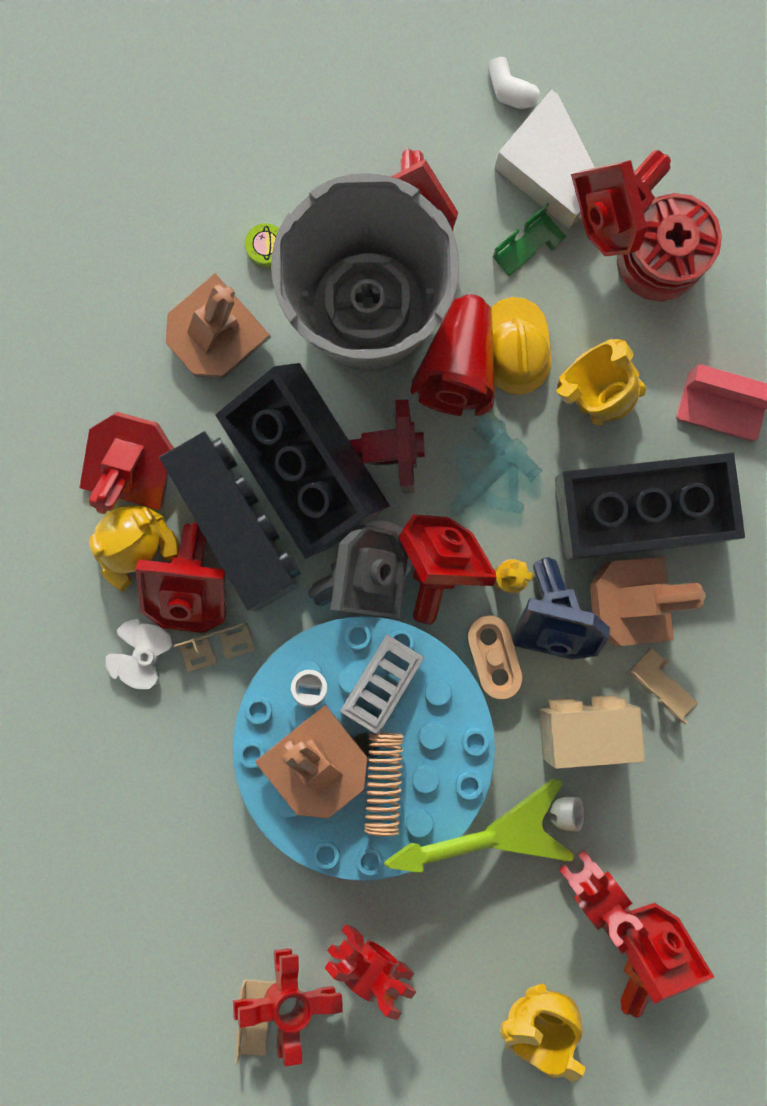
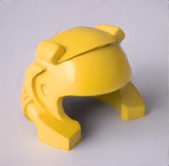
[555,339,647,426]
[89,505,180,592]
[500,983,586,1082]

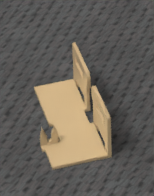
[173,623,256,672]
[628,648,697,724]
[235,980,276,1064]

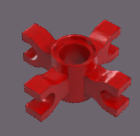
[559,850,649,954]
[325,924,416,1020]
[233,948,343,1067]

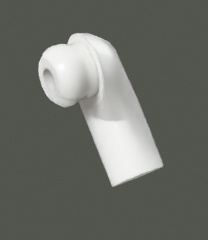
[488,57,540,109]

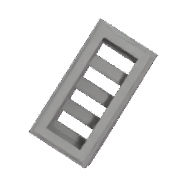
[340,634,424,735]

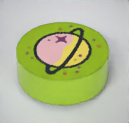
[245,223,279,268]

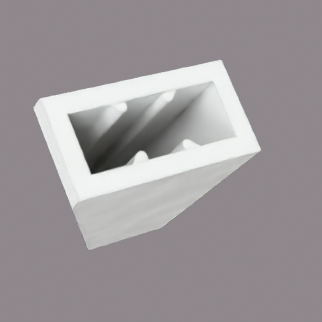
[495,90,595,229]

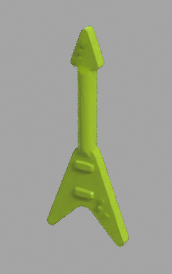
[384,779,574,873]

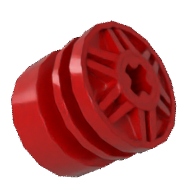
[617,193,722,302]

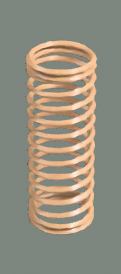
[364,732,404,836]

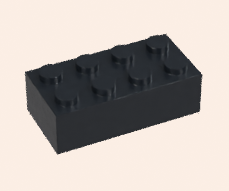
[215,363,390,559]
[159,431,301,612]
[555,452,745,560]

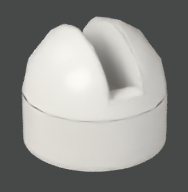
[291,670,327,708]
[550,797,584,832]

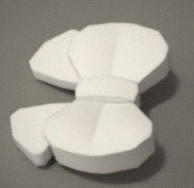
[106,619,174,689]

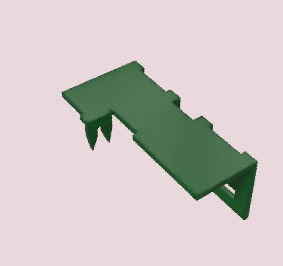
[492,203,567,276]

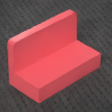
[676,364,767,442]

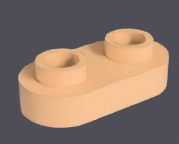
[467,616,522,699]

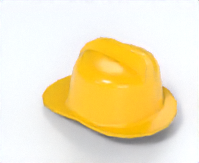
[491,297,551,395]

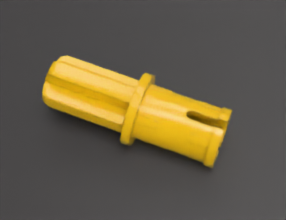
[494,559,533,593]

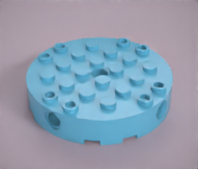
[233,616,495,881]

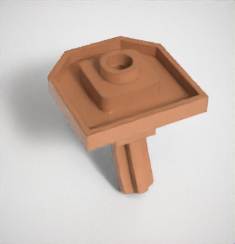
[165,273,271,378]
[590,557,706,646]
[255,704,367,819]

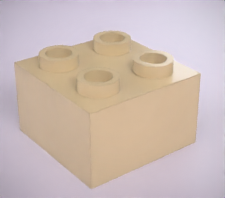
[539,695,645,769]

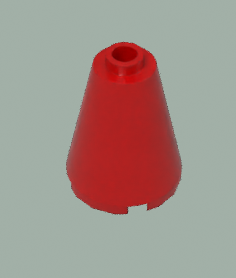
[410,294,495,416]

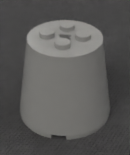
[271,173,459,370]

